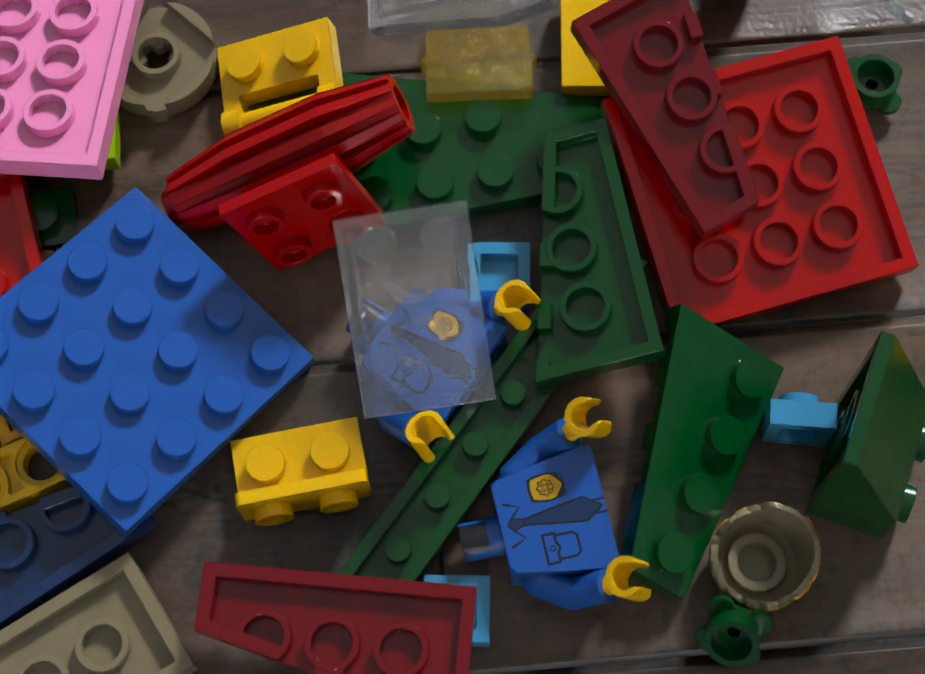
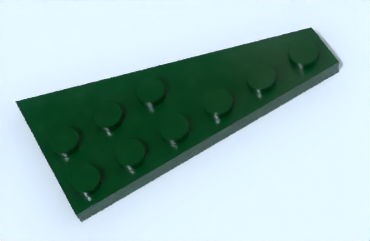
[342,73,626,241]

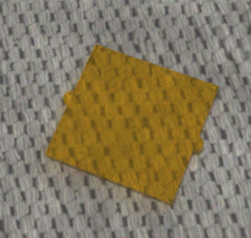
[420,26,537,103]

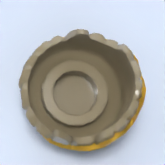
[708,501,821,611]

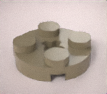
[120,2,219,123]

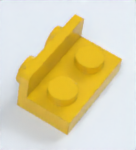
[230,417,372,526]

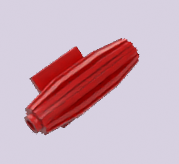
[161,74,416,271]

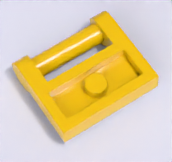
[217,17,344,136]

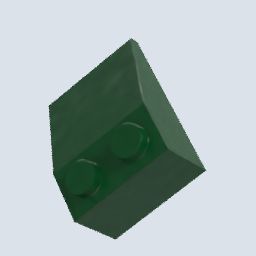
[806,331,925,538]

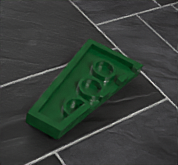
[535,117,666,389]
[620,304,784,599]

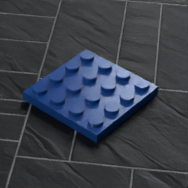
[0,187,314,538]

